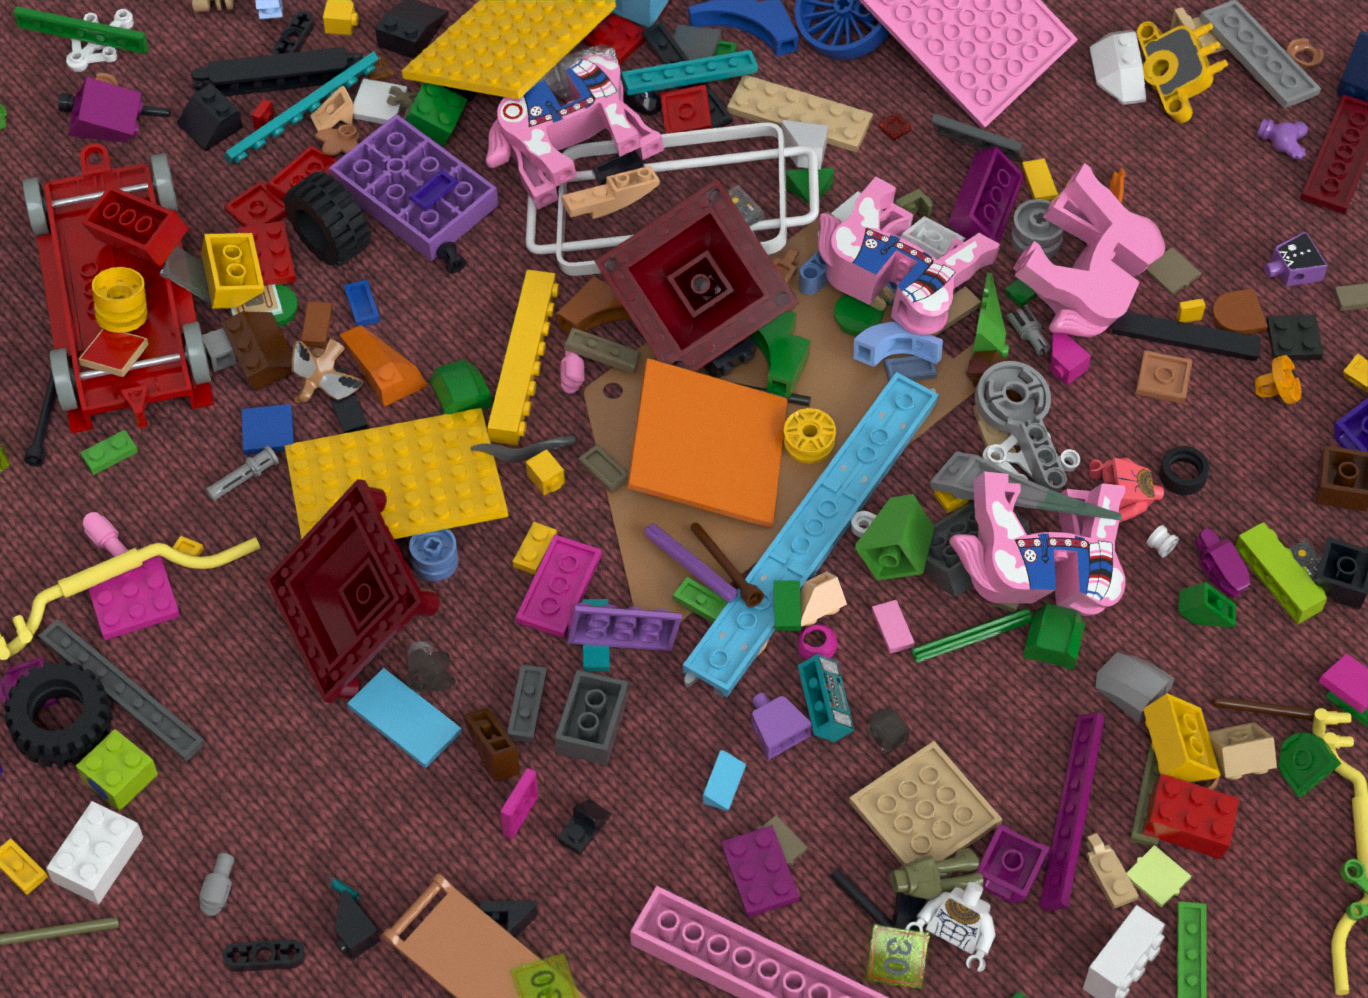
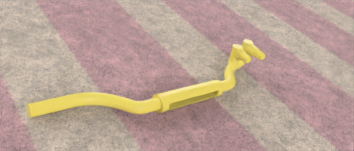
[0,537,261,660]
[1312,708,1368,995]

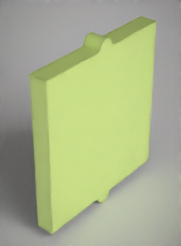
[1127,845,1191,908]

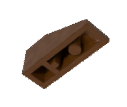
[463,708,519,782]

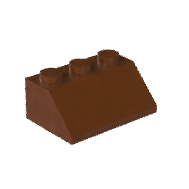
[221,311,293,391]

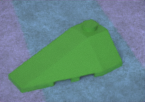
[971,272,1009,360]

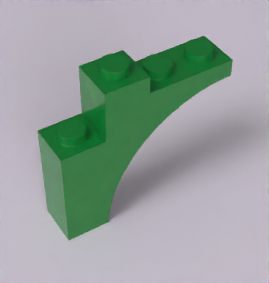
[748,312,810,398]

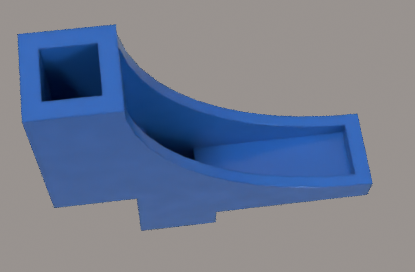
[688,0,799,56]

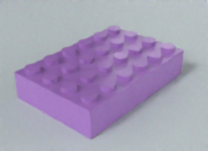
[329,114,498,261]

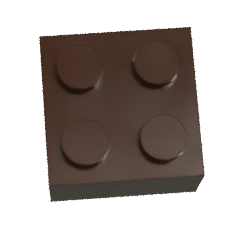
[1316,445,1368,511]

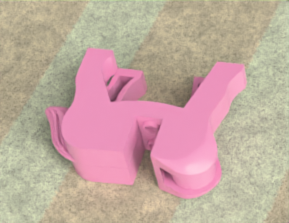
[1013,163,1165,337]

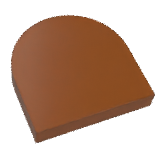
[1212,288,1268,335]

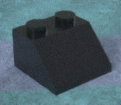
[177,83,243,152]
[1315,537,1368,610]

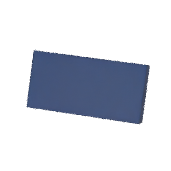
[344,279,380,327]

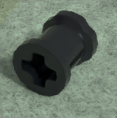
[436,242,466,274]

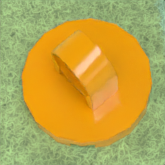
[1254,355,1302,405]

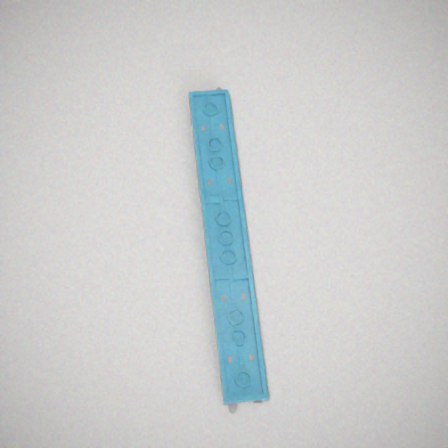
[683,372,939,698]

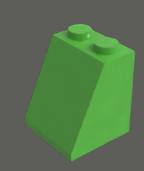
[855,494,935,581]

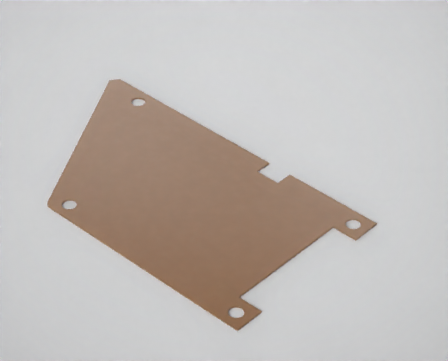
[584,211,976,623]

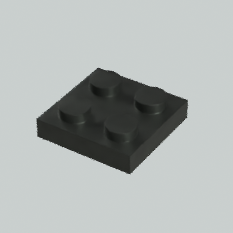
[1266,314,1323,361]

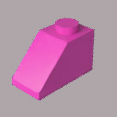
[1050,333,1091,385]

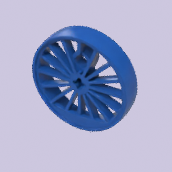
[795,0,890,60]

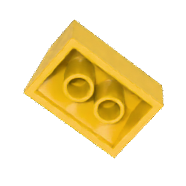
[201,233,264,309]
[1143,693,1221,782]

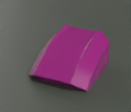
[976,823,1051,903]

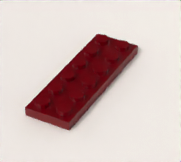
[1300,94,1368,214]

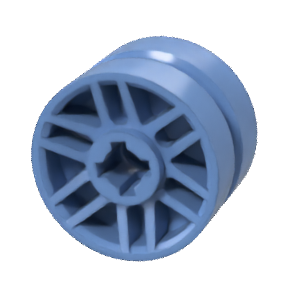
[409,529,458,581]

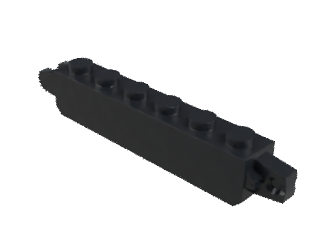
[191,46,365,97]

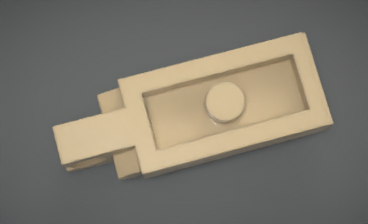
[1085,833,1139,909]

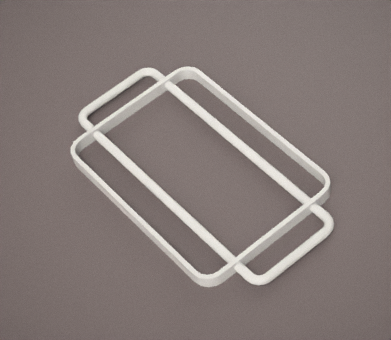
[526,123,819,276]

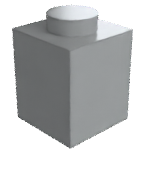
[202,328,237,372]

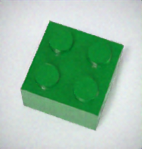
[405,83,467,148]

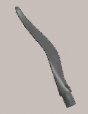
[471,435,575,463]

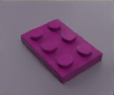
[721,825,800,918]

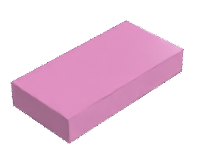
[872,600,915,654]

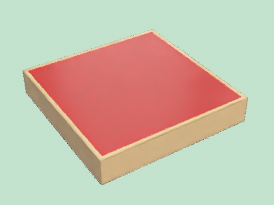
[79,329,149,377]

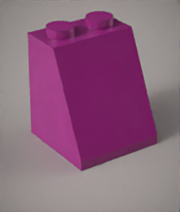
[67,77,143,143]

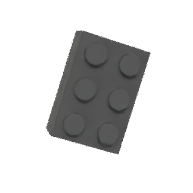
[555,670,629,765]

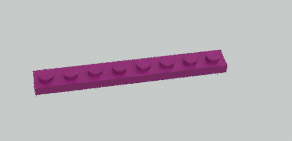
[1040,712,1105,911]

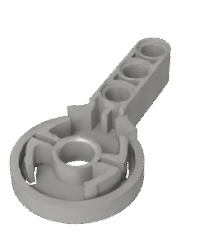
[975,361,1067,493]

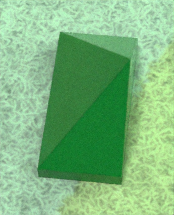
[786,168,834,204]

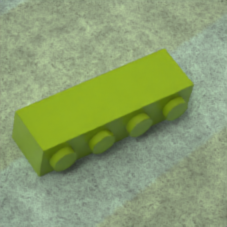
[1235,522,1327,625]

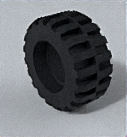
[284,172,371,266]
[4,661,112,768]

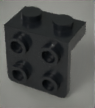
[704,337,757,378]

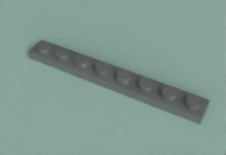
[38,619,205,762]

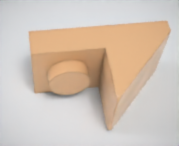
[310,86,353,132]

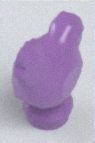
[1257,119,1308,159]

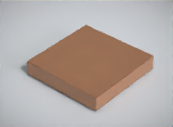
[1135,350,1193,404]

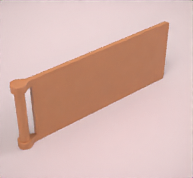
[381,873,587,998]

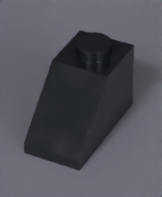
[334,890,380,960]

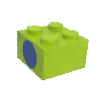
[76,729,158,811]

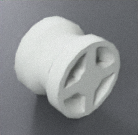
[1146,525,1179,558]

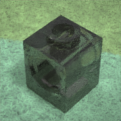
[868,706,910,755]

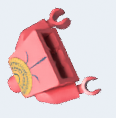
[1089,458,1164,523]

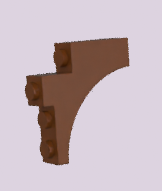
[557,276,631,334]

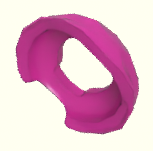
[798,624,837,660]

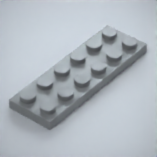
[1199,0,1321,109]

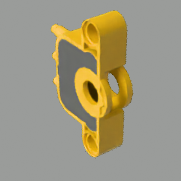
[1137,21,1228,124]

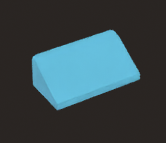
[703,750,746,812]

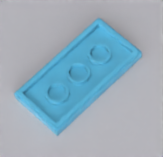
[347,668,462,769]

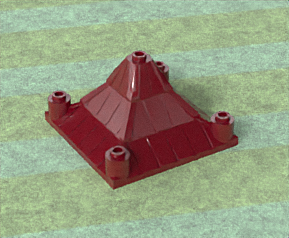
[594,178,800,372]
[265,479,440,703]

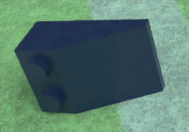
[1336,30,1368,102]

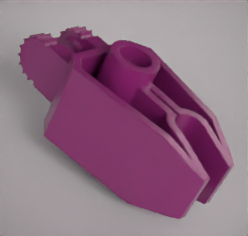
[1195,528,1250,597]

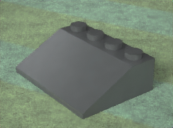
[924,500,1032,597]

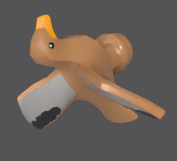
[291,338,363,403]

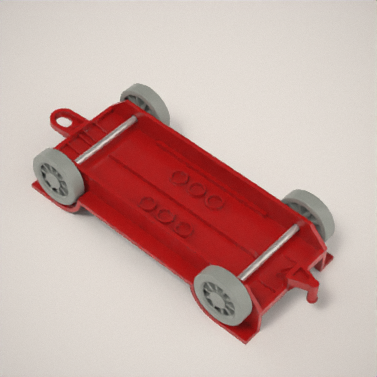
[22,143,214,434]

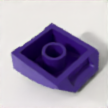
[1334,398,1368,452]

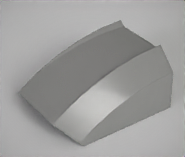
[1096,652,1174,722]

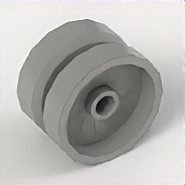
[1010,199,1065,259]

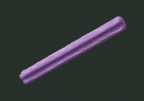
[645,523,738,603]

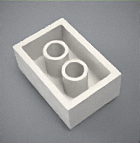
[46,801,143,905]
[1083,905,1165,998]

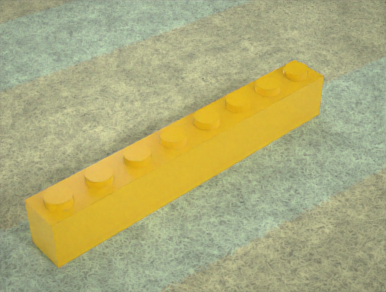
[487,270,560,446]

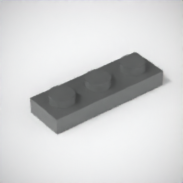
[507,665,547,742]

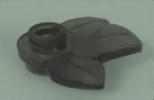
[406,648,456,692]

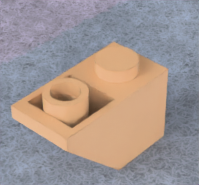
[800,571,847,626]

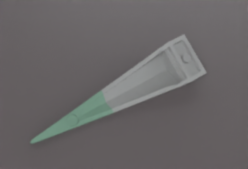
[930,451,1123,520]

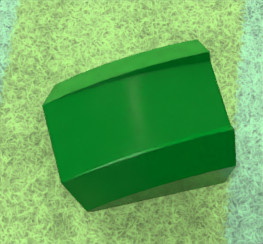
[429,359,493,415]
[1023,603,1085,670]

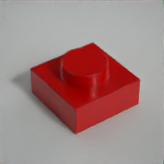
[252,99,274,131]

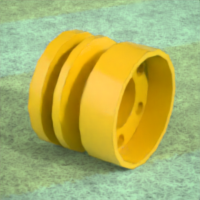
[92,267,148,333]

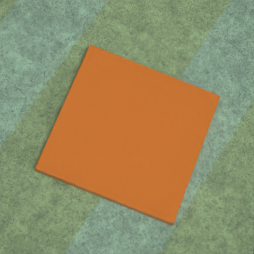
[626,358,787,528]

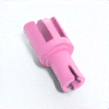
[560,345,585,394]
[83,512,128,557]

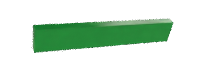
[14,6,149,54]

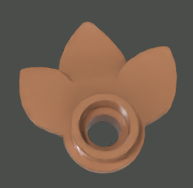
[315,125,359,155]

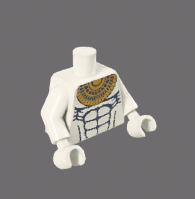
[906,882,995,972]

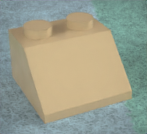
[1208,722,1277,780]

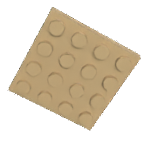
[849,741,1002,866]

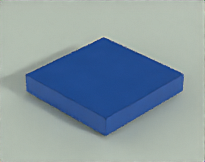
[242,404,294,455]

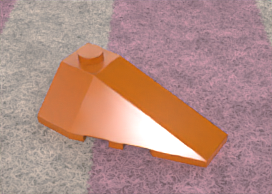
[339,325,428,407]

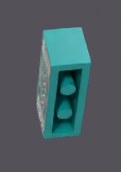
[798,654,854,742]

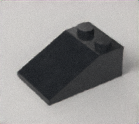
[375,0,449,59]

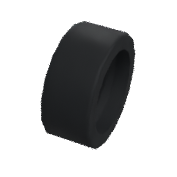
[1159,446,1210,496]

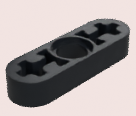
[272,11,314,55]
[222,940,305,972]

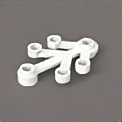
[66,9,134,72]
[982,433,1080,485]

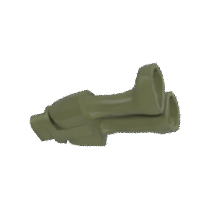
[890,848,983,899]

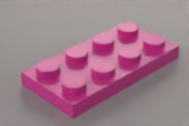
[515,534,602,638]

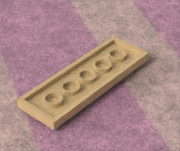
[727,75,873,153]

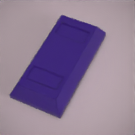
[408,169,459,211]

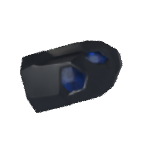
[623,91,662,115]

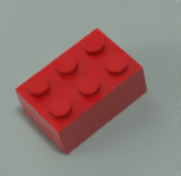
[1142,773,1240,859]

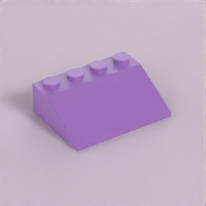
[567,602,682,651]

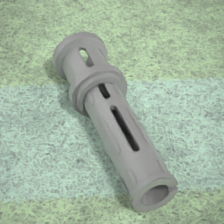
[205,445,280,502]

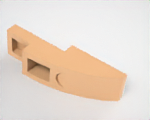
[562,166,660,219]

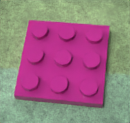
[89,556,180,640]

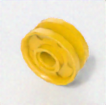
[783,408,836,464]

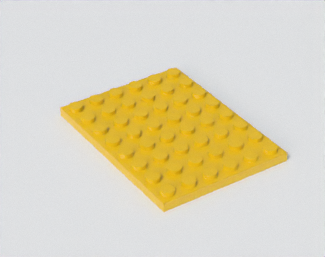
[402,0,616,100]
[285,408,508,539]

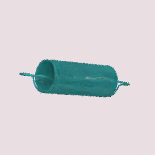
[326,877,363,903]

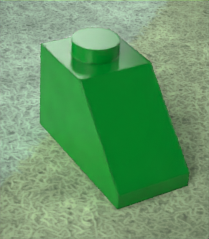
[1178,582,1236,628]

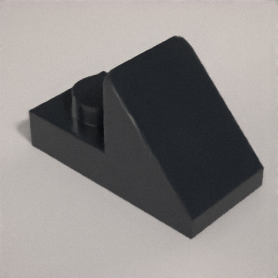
[557,799,611,856]
[480,900,537,938]

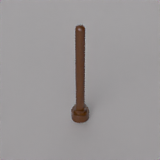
[691,523,764,608]
[1212,697,1342,729]

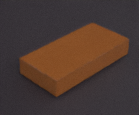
[301,302,333,347]

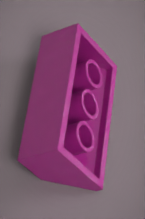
[948,146,1025,243]

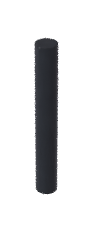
[831,869,892,934]

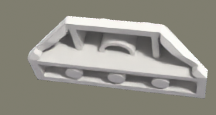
[1090,30,1146,105]

